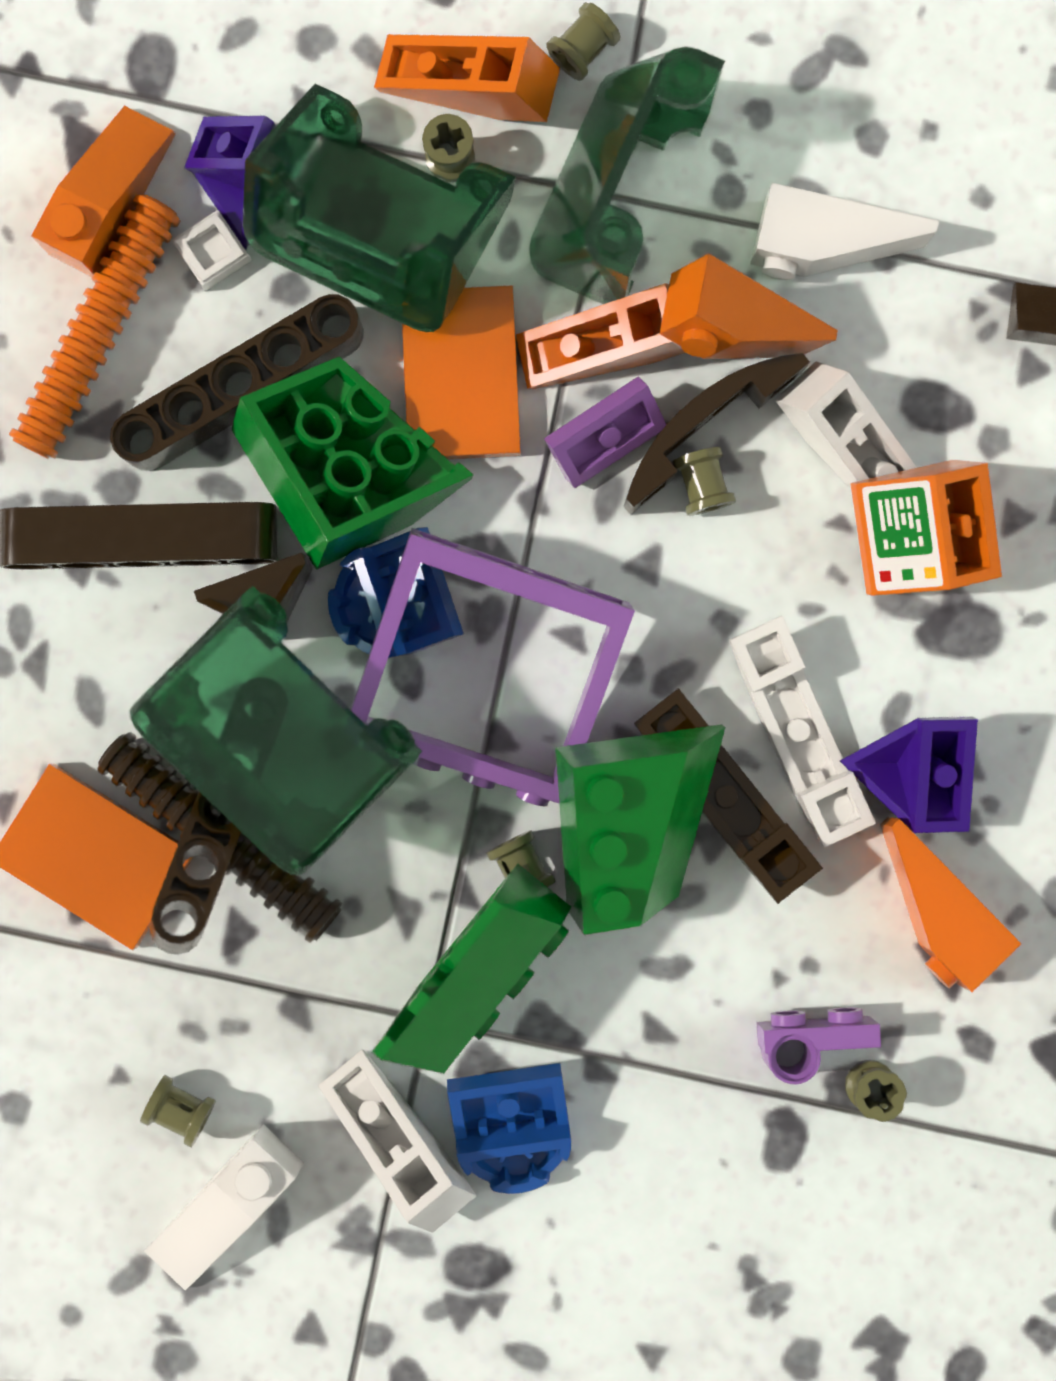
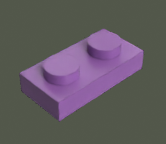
[544,376,667,489]

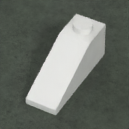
[750,183,939,280]
[775,361,917,489]
[318,1050,477,1233]
[144,1124,304,1290]

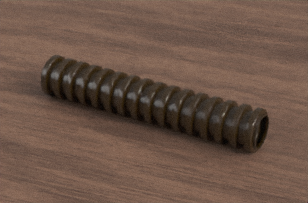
[97,732,342,943]

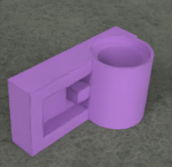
[756,1007,881,1084]

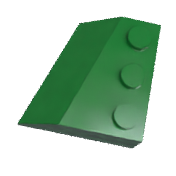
[231,356,474,570]
[555,724,726,935]
[372,863,572,1074]

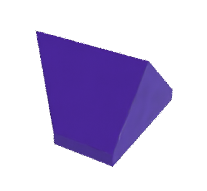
[184,115,285,250]
[840,717,978,833]

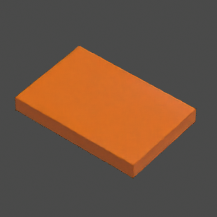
[401,285,521,459]
[0,764,193,950]

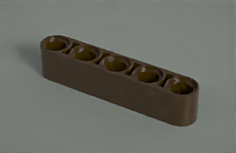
[110,294,364,471]
[0,502,277,570]
[150,677,289,955]

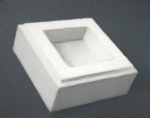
[171,210,252,291]

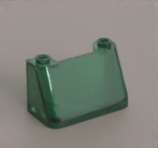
[529,46,725,304]
[243,83,516,332]
[129,586,422,875]

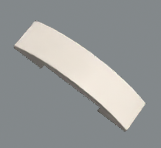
[729,616,876,848]

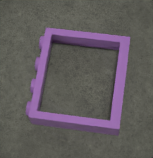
[344,528,635,807]

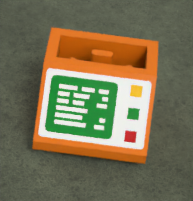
[850,460,1002,596]

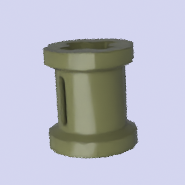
[546,2,621,81]
[422,114,475,182]
[672,446,736,516]
[486,830,556,887]
[845,1060,907,1122]
[140,1075,216,1148]

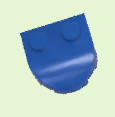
[328,527,464,658]
[447,1063,571,1194]

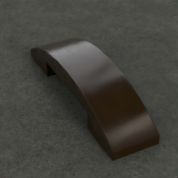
[623,353,810,515]
[634,688,823,904]

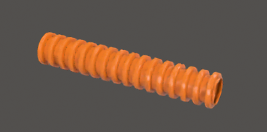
[9,194,181,459]

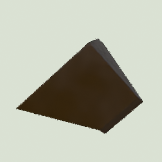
[194,553,313,640]

